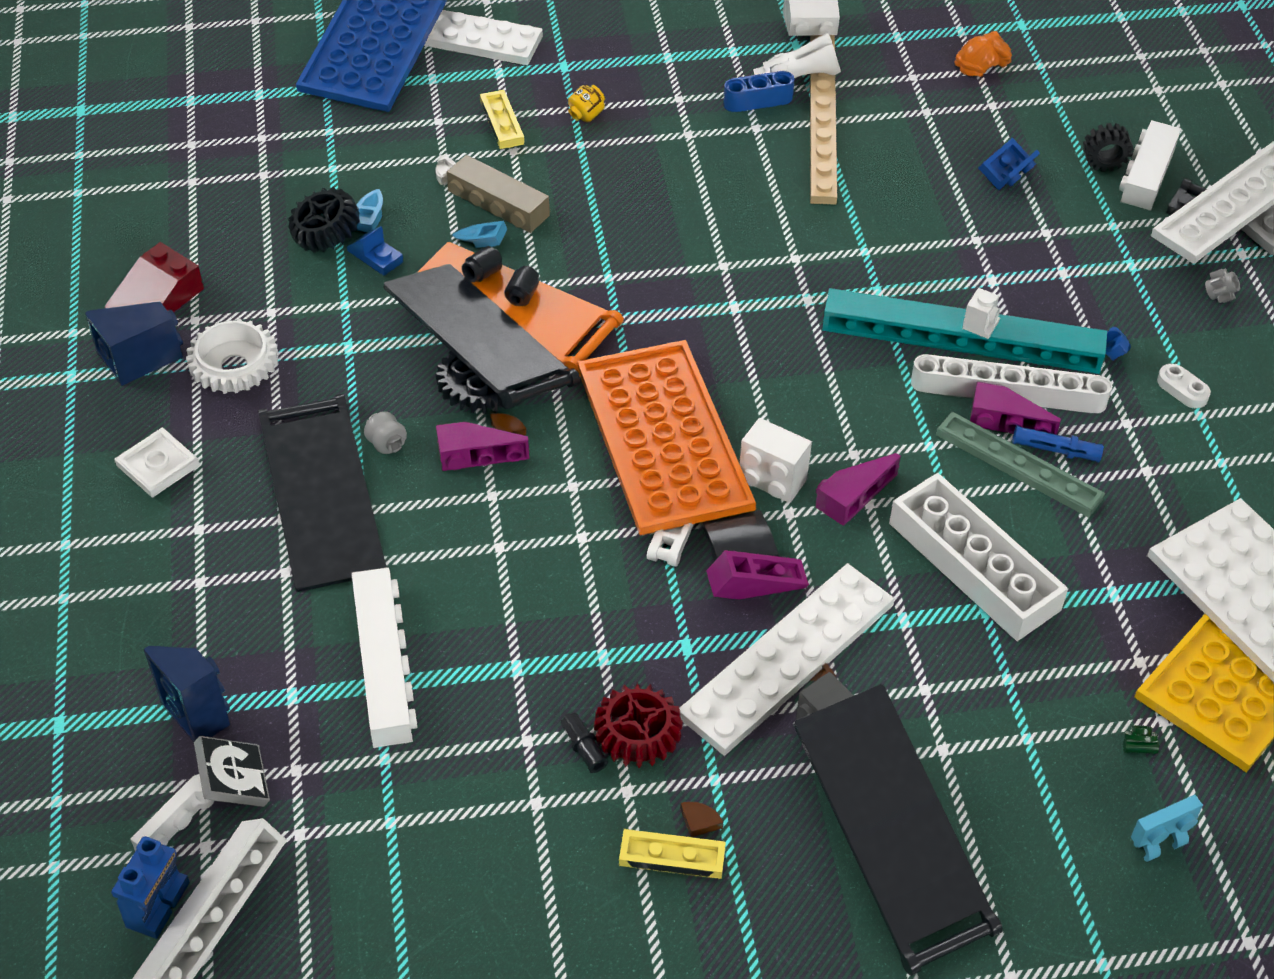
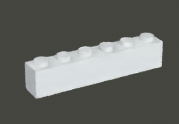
[352,568,417,748]
[132,818,287,979]

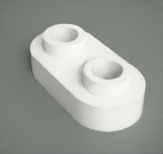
[1157,364,1211,408]

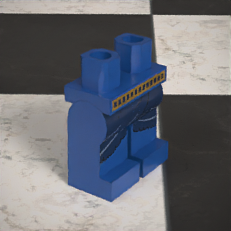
[111,836,190,939]

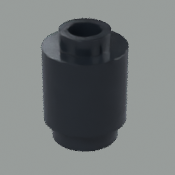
[462,246,502,282]
[504,266,539,306]

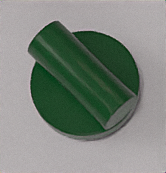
[1123,725,1159,754]

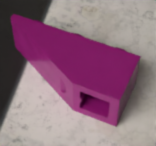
[970,382,1061,435]
[436,422,529,471]

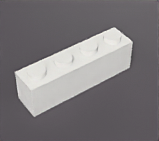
[1119,120,1181,210]

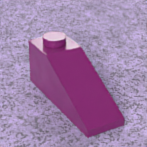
[815,453,901,526]
[706,550,809,599]

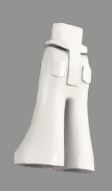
[753,32,841,78]

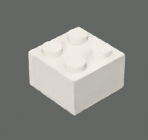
[740,418,812,503]

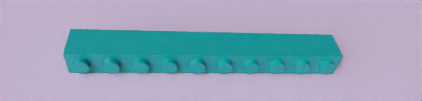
[822,288,1107,374]

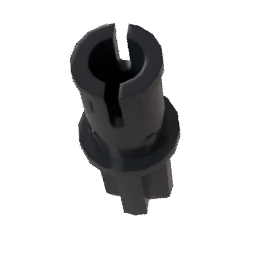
[561,713,608,773]

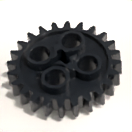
[436,351,528,414]

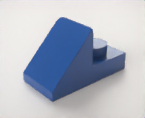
[347,226,403,276]

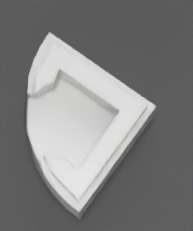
[435,154,456,185]

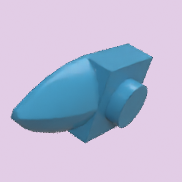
[356,189,383,232]
[452,221,507,248]

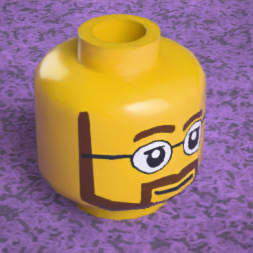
[568,85,605,122]

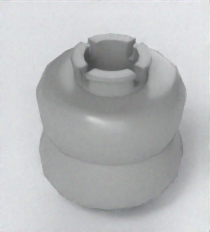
[364,412,407,454]

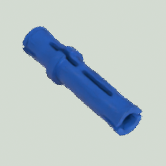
[1012,425,1104,463]

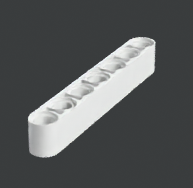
[911,354,1113,413]

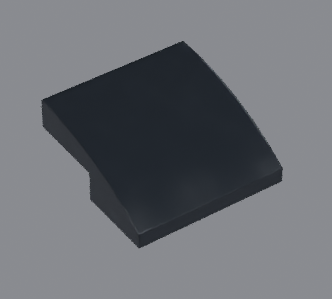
[702,510,779,562]

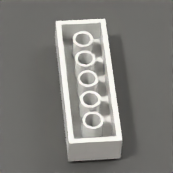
[889,473,1068,641]

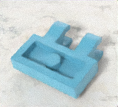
[1131,795,1203,862]

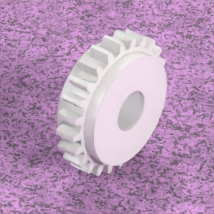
[186,319,278,394]

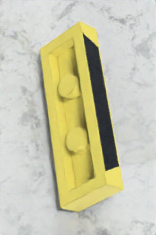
[480,90,524,149]
[619,829,726,879]

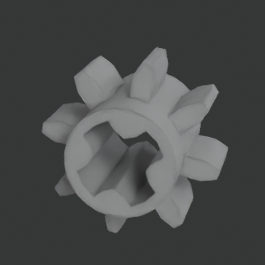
[1205,268,1240,303]

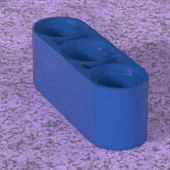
[723,71,795,112]

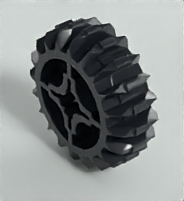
[288,187,360,253]

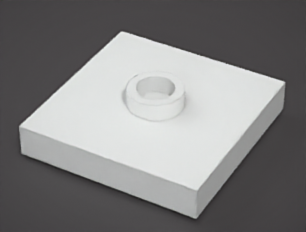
[114,427,200,498]

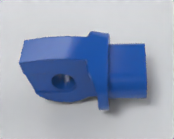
[1106,327,1131,361]

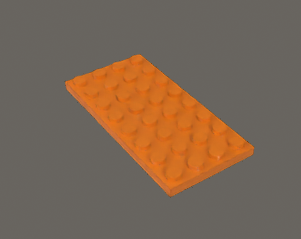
[577,340,756,536]

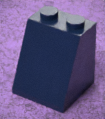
[85,301,183,386]

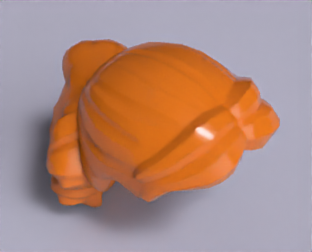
[954,31,1012,77]

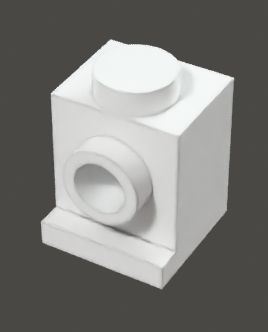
[962,288,1000,339]

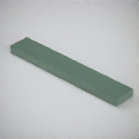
[936,412,1105,518]

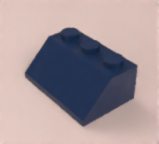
[144,646,230,742]

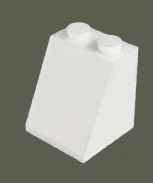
[783,0,840,36]

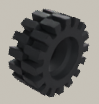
[1083,123,1134,172]

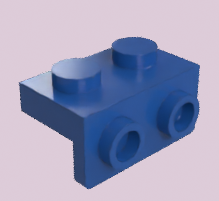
[978,138,1040,190]

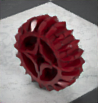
[594,682,683,768]

